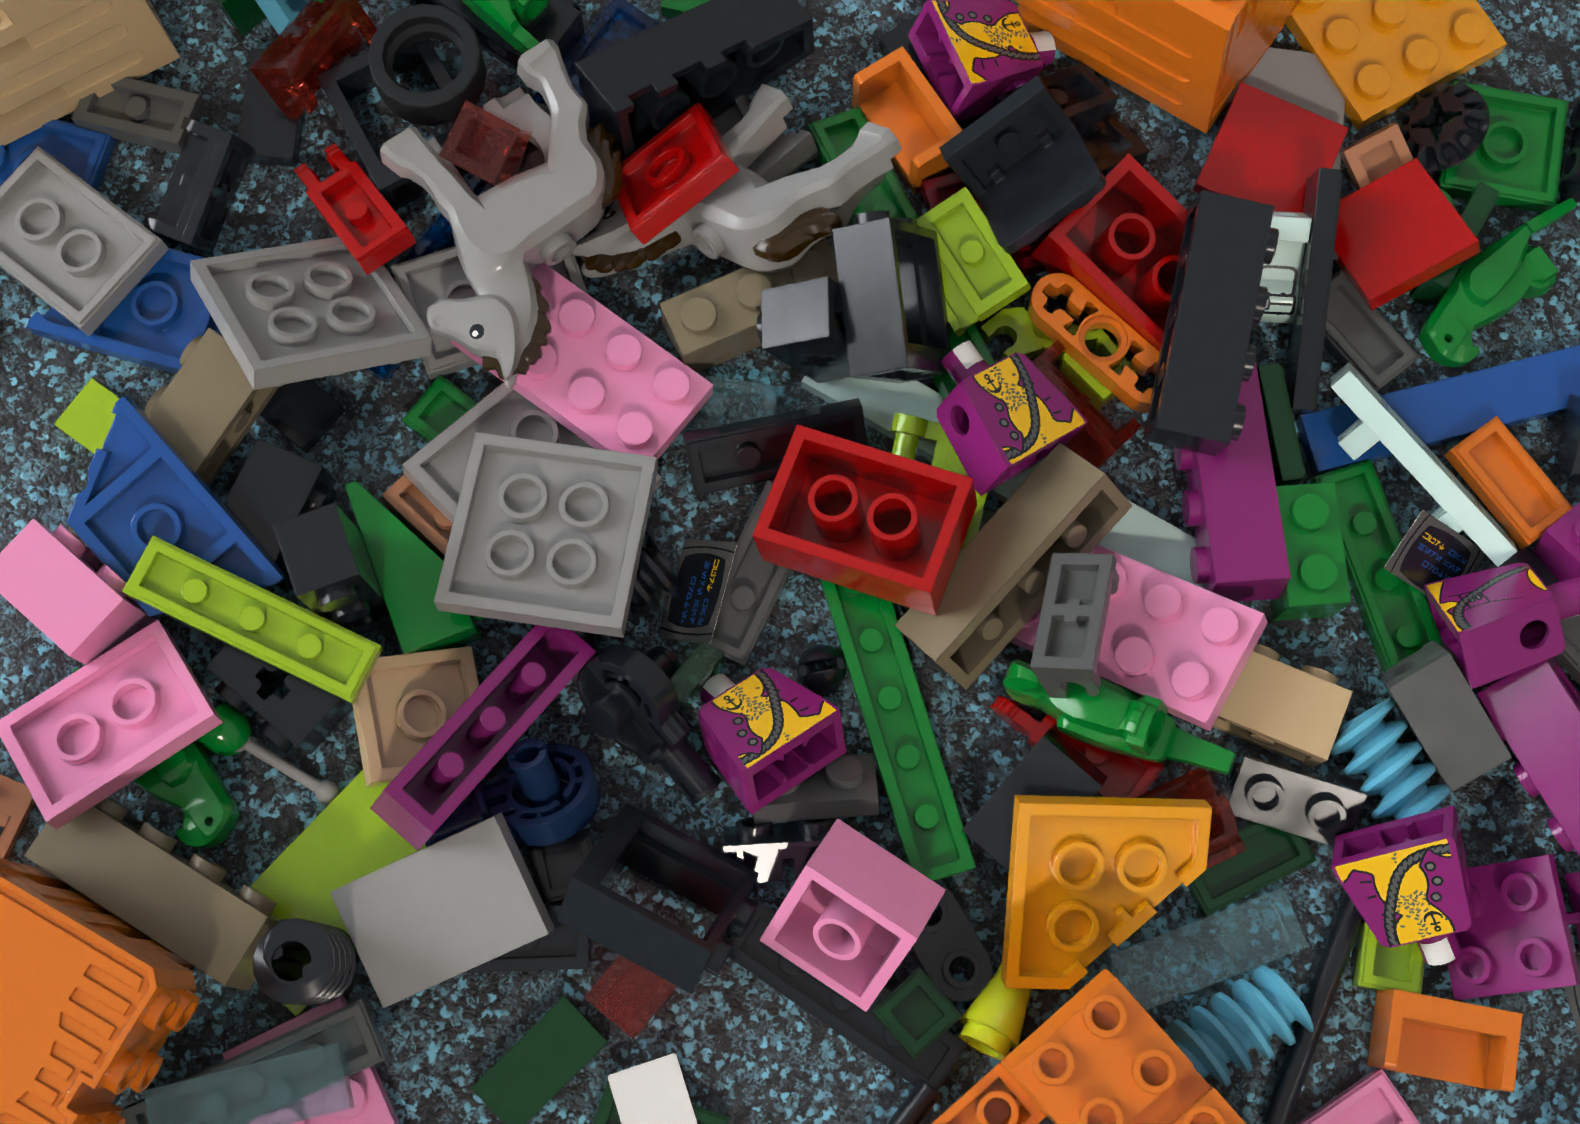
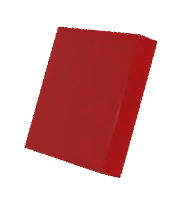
[1192,82,1349,213]
[617,103,740,245]
[1334,158,1480,311]

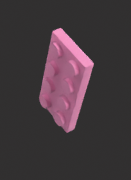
[450,263,714,460]
[1010,545,1268,731]

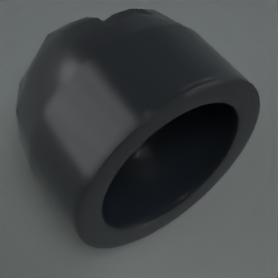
[797,644,846,695]

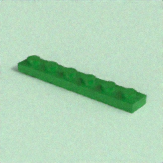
[819,579,976,881]

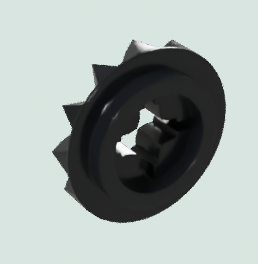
[1399,81,1490,171]

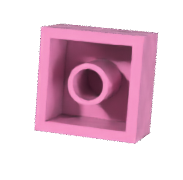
[0,519,157,665]
[759,818,946,1012]

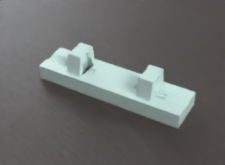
[1330,362,1518,567]

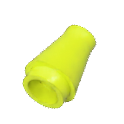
[959,962,1031,1060]

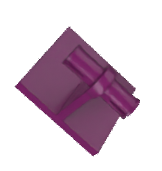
[1447,854,1580,1000]

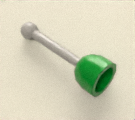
[197,702,340,805]

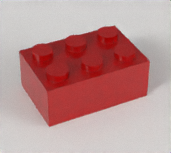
[1031,153,1187,376]
[752,424,977,616]

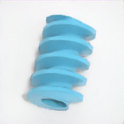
[1331,698,1457,820]
[1168,965,1314,1087]

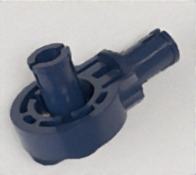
[425,738,601,847]

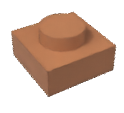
[1339,123,1413,190]

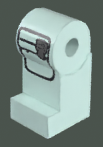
[1260,211,1312,324]

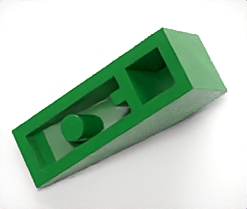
[345,481,485,654]

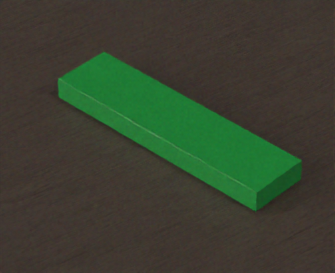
[1310,459,1445,706]

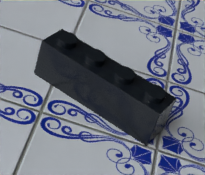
[1143,190,1279,456]

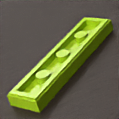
[122,536,383,705]

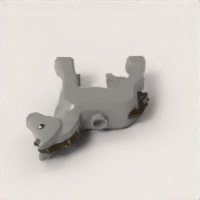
[380,39,622,390]
[571,83,902,278]

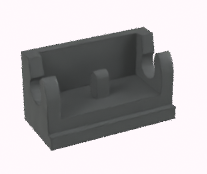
[1030,553,1119,698]
[1383,640,1512,792]

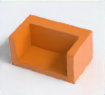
[852,46,963,195]
[1367,989,1523,1092]

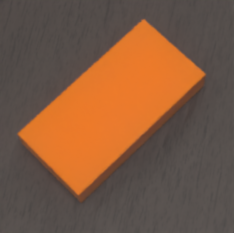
[1444,416,1573,550]

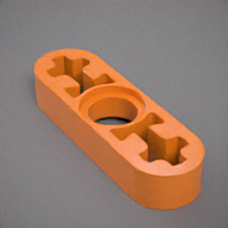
[1028,273,1160,413]

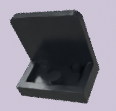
[939,75,1106,254]

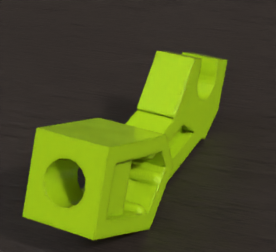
[979,307,1137,411]

